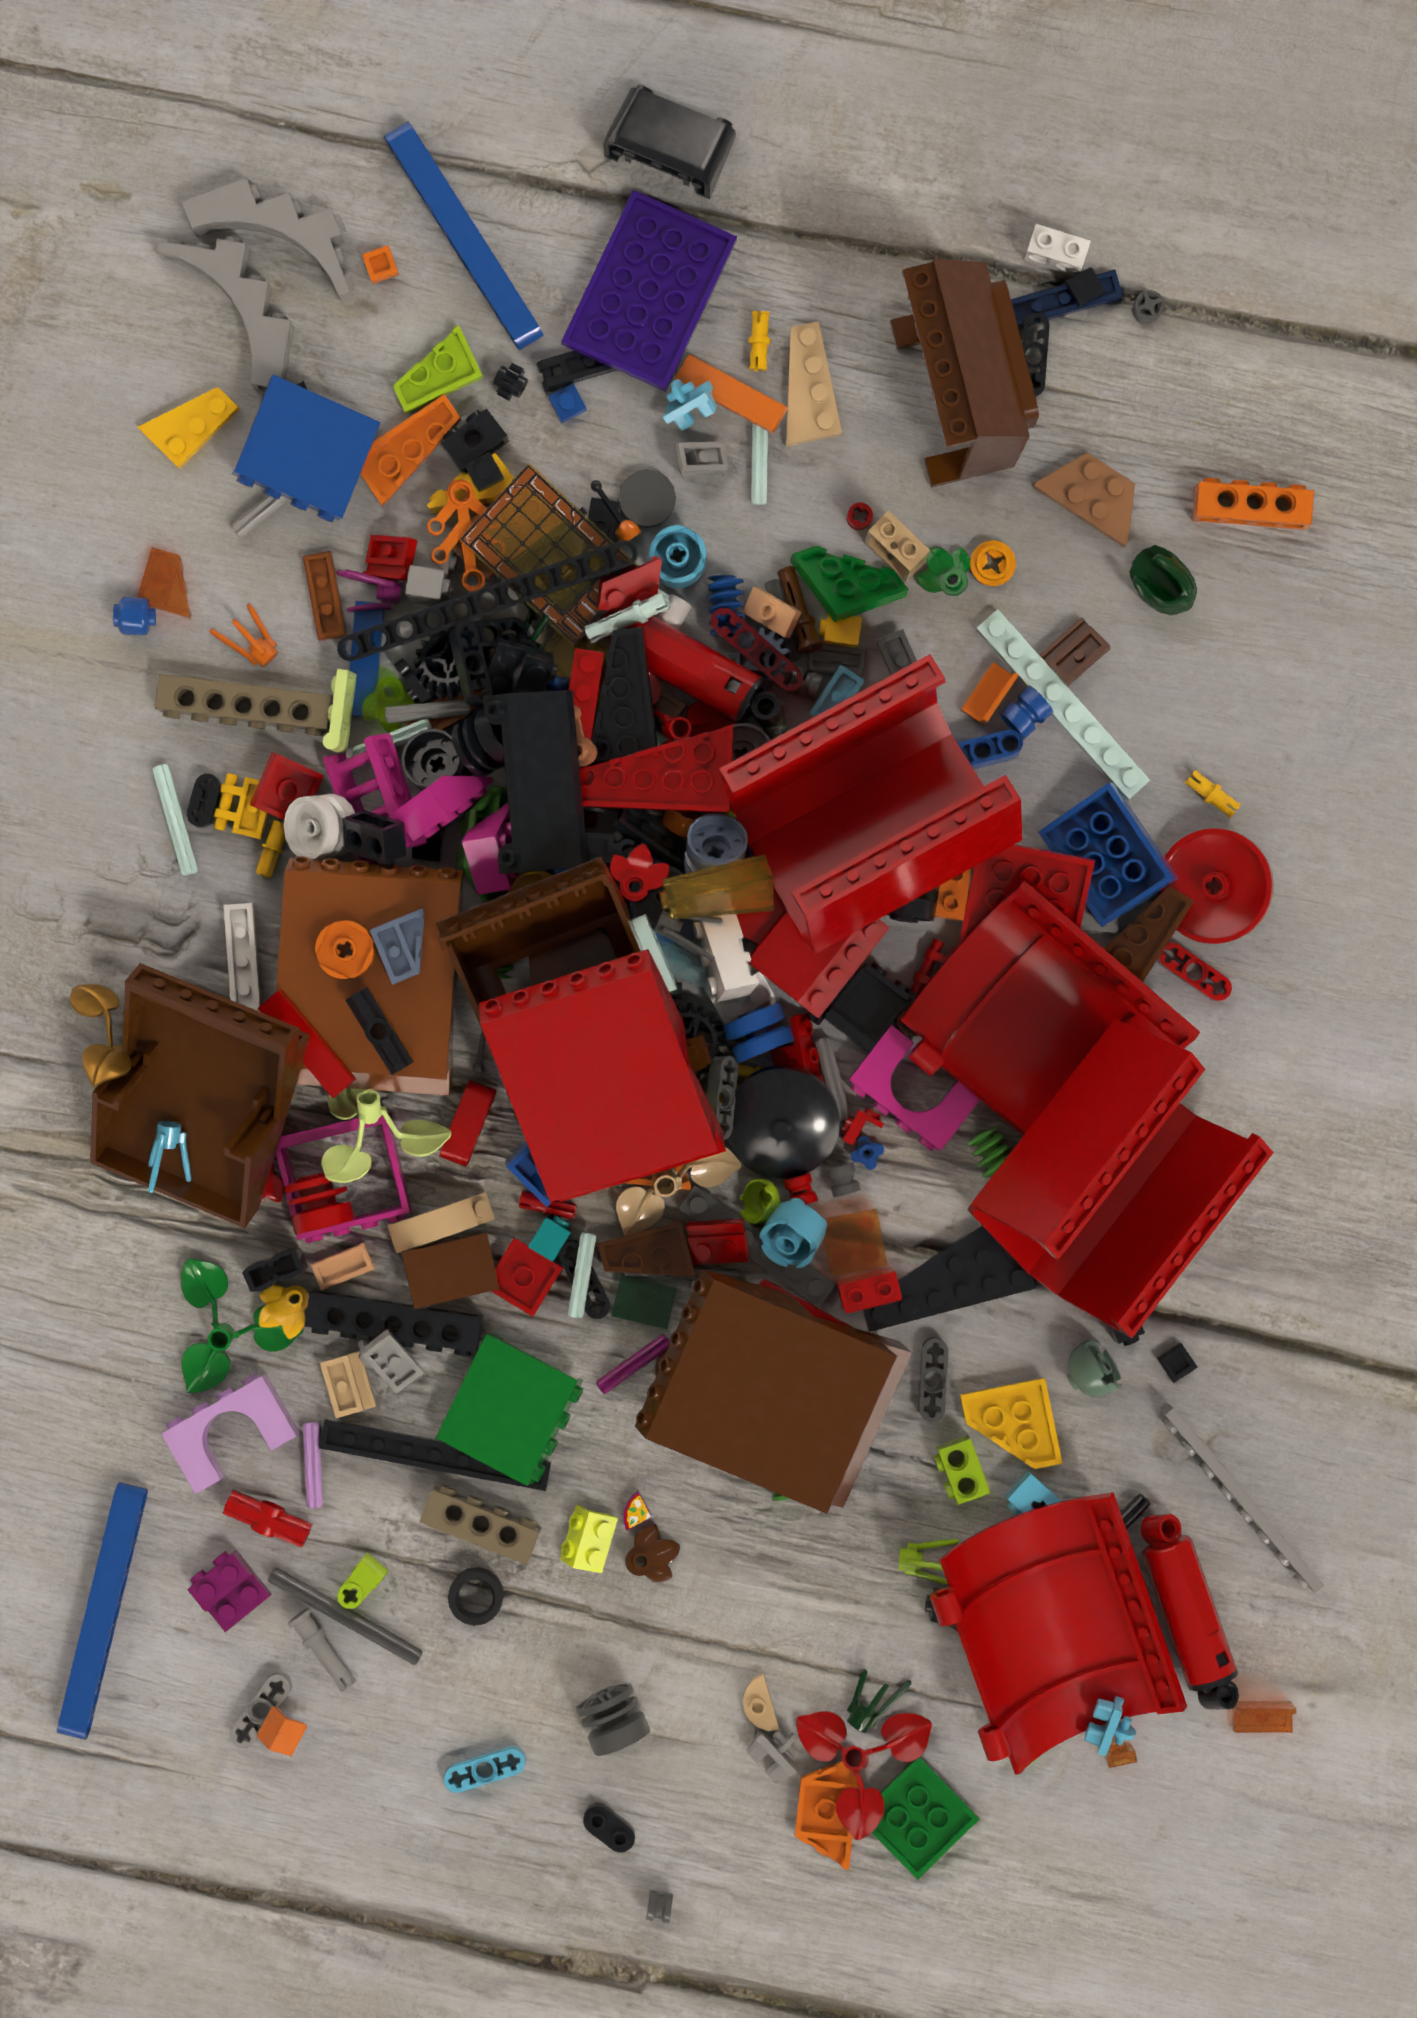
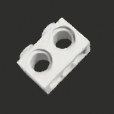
[1024,224,1091,276]

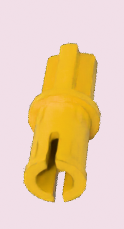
[256,820,286,878]

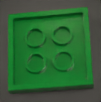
[872,1757,980,1880]

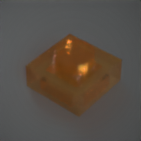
[1104,1742,1137,1768]

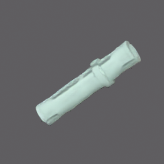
[585,591,671,643]

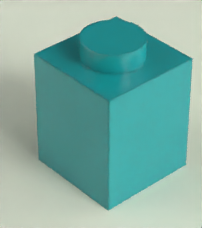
[528,1215,572,1262]

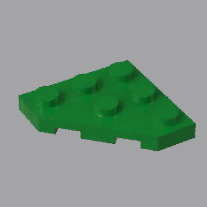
[790,546,909,622]

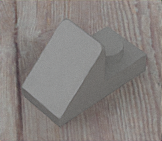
[675,442,729,479]

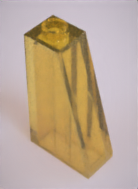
[659,854,774,919]

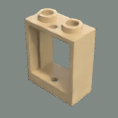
[864,510,930,583]

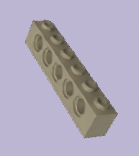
[155,674,333,736]

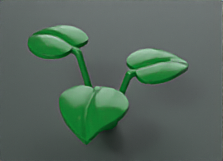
[181,1258,304,1393]

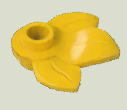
[259,1285,309,1339]

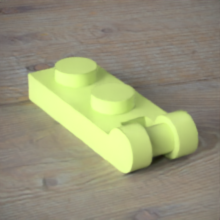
[323,669,357,753]

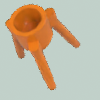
[209,603,278,668]

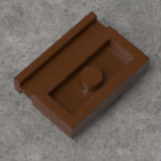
[1039,617,1110,687]

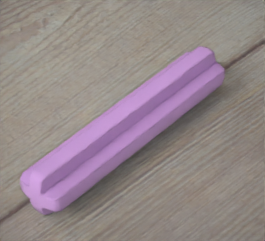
[303,1422,323,1508]

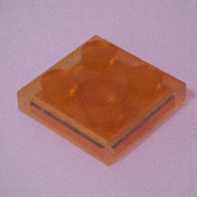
[824,1208,887,1276]

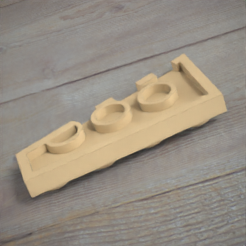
[786,321,842,447]

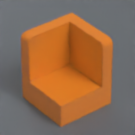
[256,1706,307,1756]

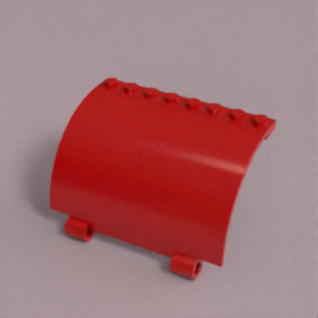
[900,880,1200,1136]
[930,1492,1187,1775]

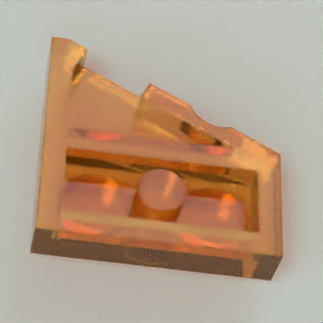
[137,547,191,619]

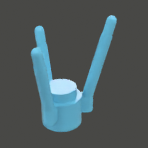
[148,1121,191,1193]

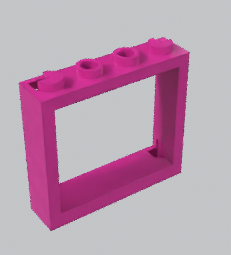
[276,1111,412,1244]

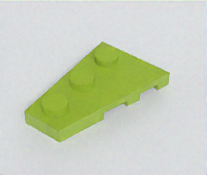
[393,324,483,414]

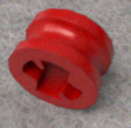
[846,502,873,530]

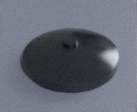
[727,1065,840,1179]

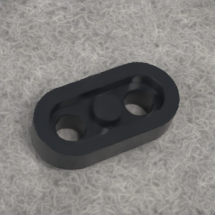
[583,1803,635,1853]

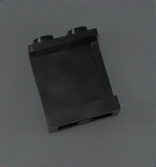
[824,962,912,1053]

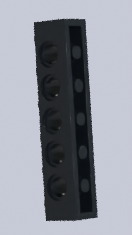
[304,1290,484,1356]

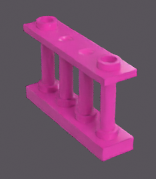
[323,733,427,864]

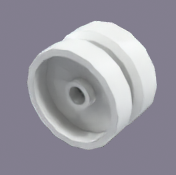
[284,794,355,860]

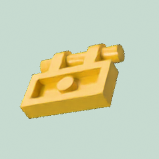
[214,773,268,840]

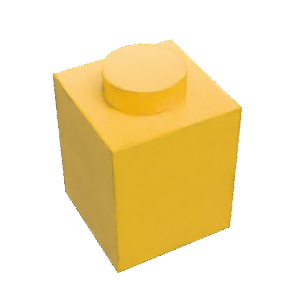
[818,614,862,648]

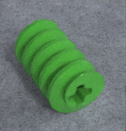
[968,1125,1009,1178]

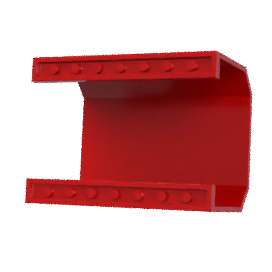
[719,654,1023,954]
[967,1019,1274,1338]

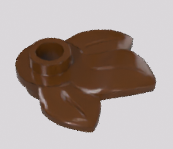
[625,1524,680,1582]

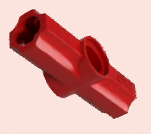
[222,1490,313,1548]

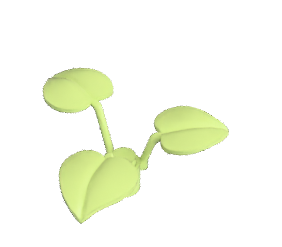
[321,1088,451,1183]

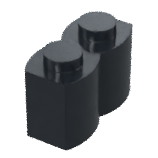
[242,1247,308,1292]

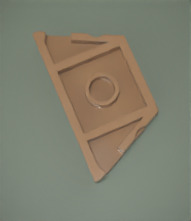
[1032,452,1135,548]

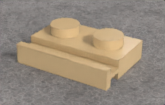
[320,1351,377,1418]

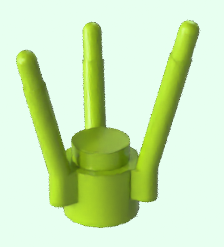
[898,1538,959,1585]

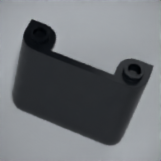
[603,85,736,199]

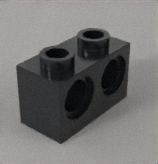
[342,810,406,865]

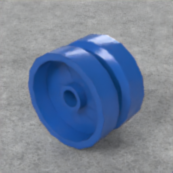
[721,1002,795,1063]

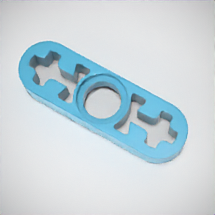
[444,1746,526,1793]

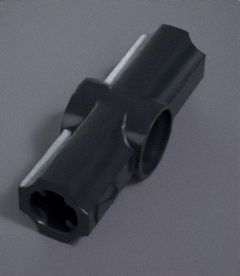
[345,987,414,1075]

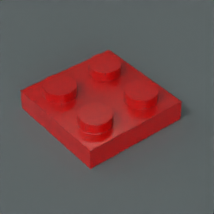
[249,752,324,820]
[491,1237,563,1317]

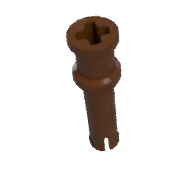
[777,566,823,654]

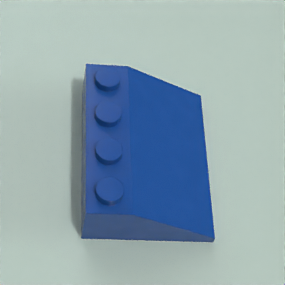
[1038,782,1179,927]

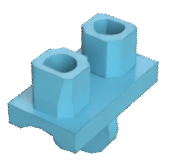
[663,379,717,431]
[1084,1696,1136,1757]

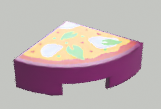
[623,1490,652,1531]

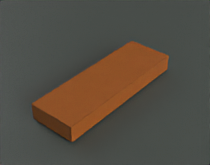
[303,551,347,642]

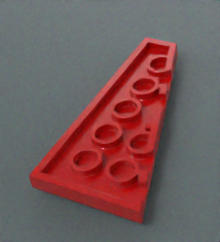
[580,724,734,813]

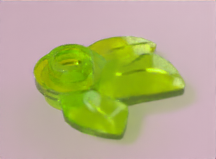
[362,676,418,733]

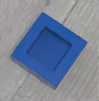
[548,383,587,424]

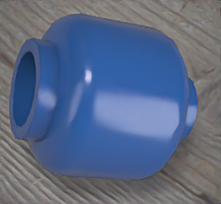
[113,597,156,635]

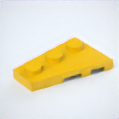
[137,387,240,469]

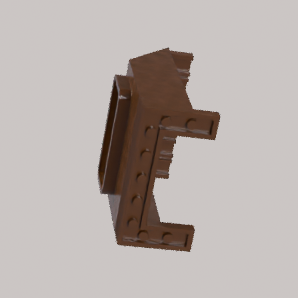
[890,259,1039,488]
[436,857,643,1122]

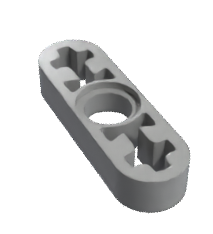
[230,1672,292,1748]

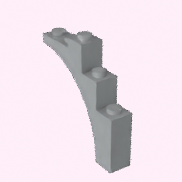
[182,177,355,303]
[157,237,295,392]

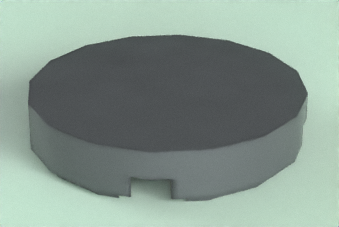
[619,469,676,528]

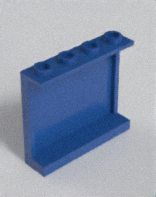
[232,375,381,523]

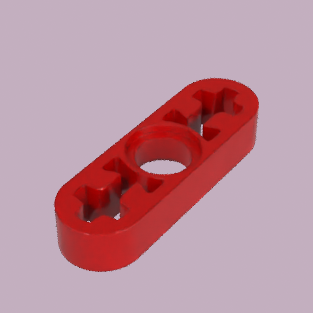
[1157,942,1232,1001]

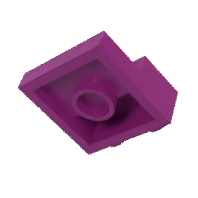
[187,1549,272,1632]

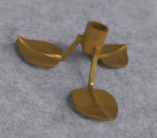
[70,984,132,1087]

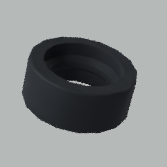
[448,1567,504,1626]

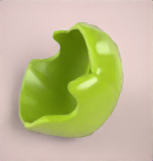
[740,1178,780,1224]

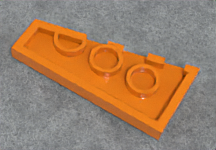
[360,394,461,507]

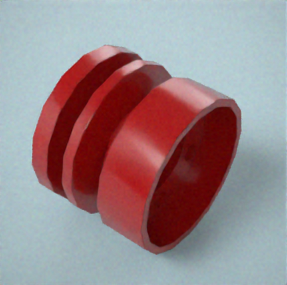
[283,1172,355,1235]

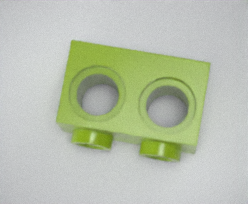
[934,1435,991,1505]

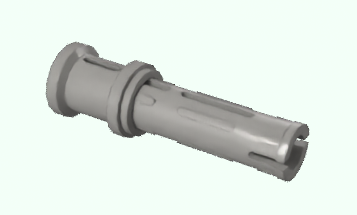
[288,1608,356,1692]

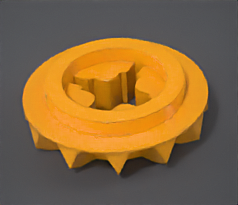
[970,540,1016,587]

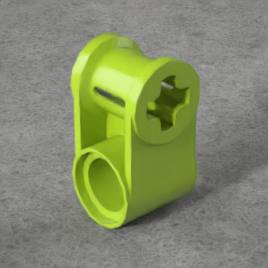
[337,1552,390,1609]

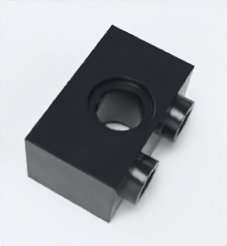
[441,408,509,473]

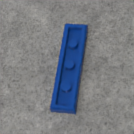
[349,601,385,718]

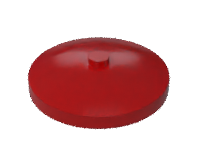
[1157,828,1274,944]

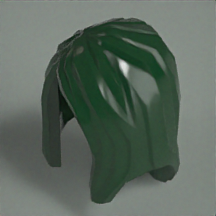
[1129,545,1197,616]

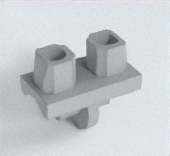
[747,1729,799,1783]

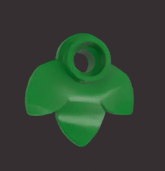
[915,547,970,596]

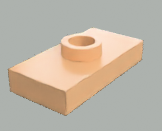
[742,586,801,638]

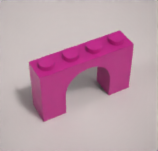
[848,1025,980,1151]

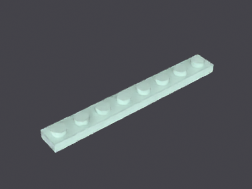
[976,609,1150,800]

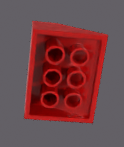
[747,909,889,1018]

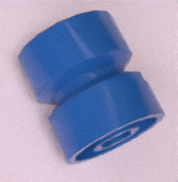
[999,685,1054,740]

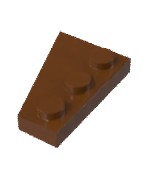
[597,1221,696,1277]

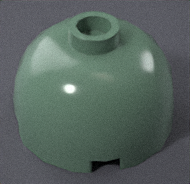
[1067,1337,1122,1397]

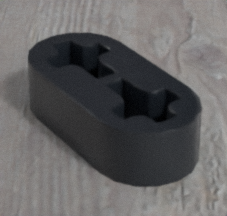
[187,774,221,828]

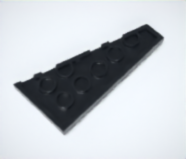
[583,627,658,810]
[863,1225,1036,1332]

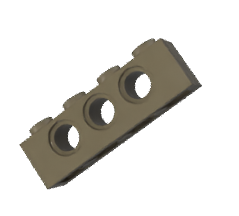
[419,1484,541,1565]

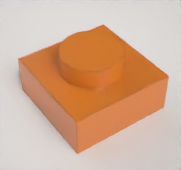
[362,245,399,284]

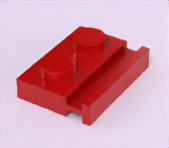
[363,535,418,581]
[686,1219,750,1265]

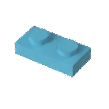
[809,664,865,716]

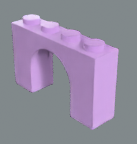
[161,1373,300,1494]

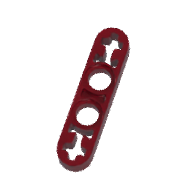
[711,608,803,691]

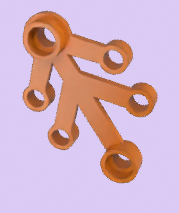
[426,479,506,592]

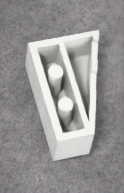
[693,905,759,1002]

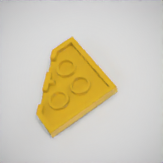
[959,1377,1063,1469]

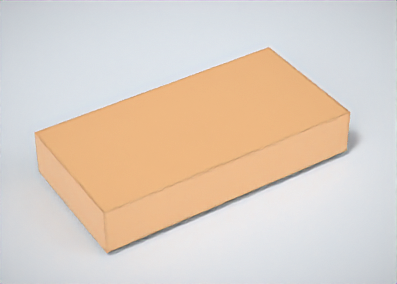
[310,1242,376,1291]

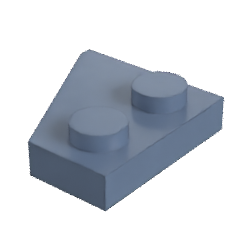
[370,908,425,985]

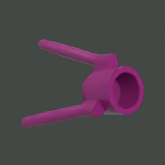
[336,569,402,613]

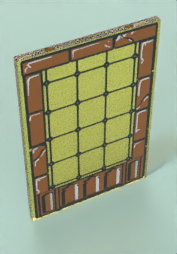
[459,463,639,647]

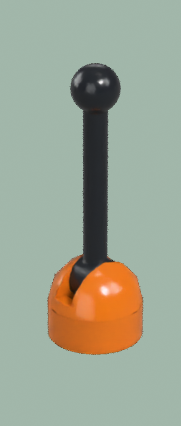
[590,480,642,541]

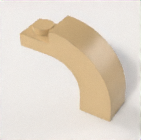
[387,1192,495,1253]

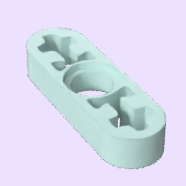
[632,914,677,992]

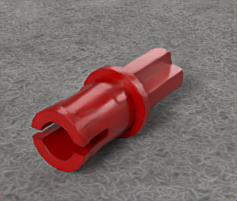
[518,1190,577,1219]

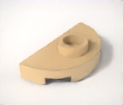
[743,1673,779,1731]

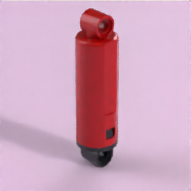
[604,611,782,727]
[1140,1514,1239,1710]

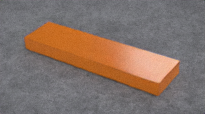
[674,354,788,434]

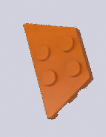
[794,1761,859,1870]

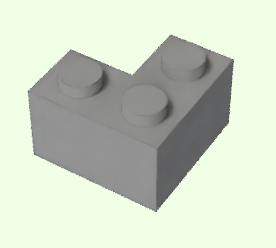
[405,542,458,606]

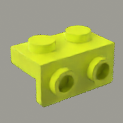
[560,1505,618,1573]

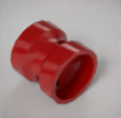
[783,1173,818,1205]

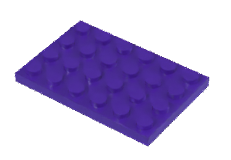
[561,190,737,392]

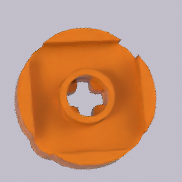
[315,920,375,979]

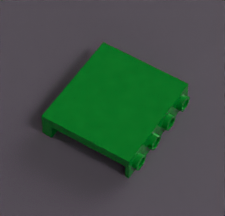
[436,1333,584,1486]

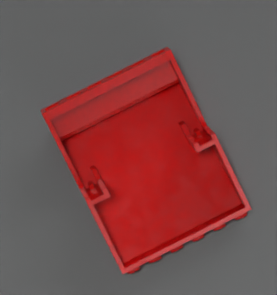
[479,949,726,1202]

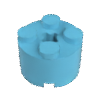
[649,525,706,589]
[760,1198,827,1268]

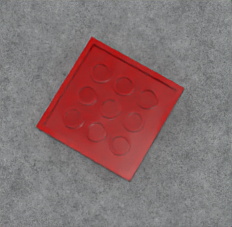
[958,844,1095,946]

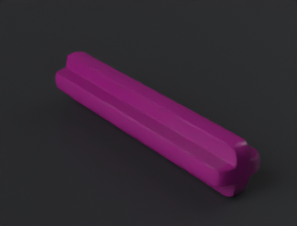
[596,1334,670,1394]

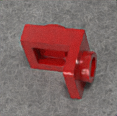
[840,1107,884,1146]

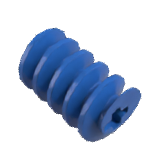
[708,575,745,637]

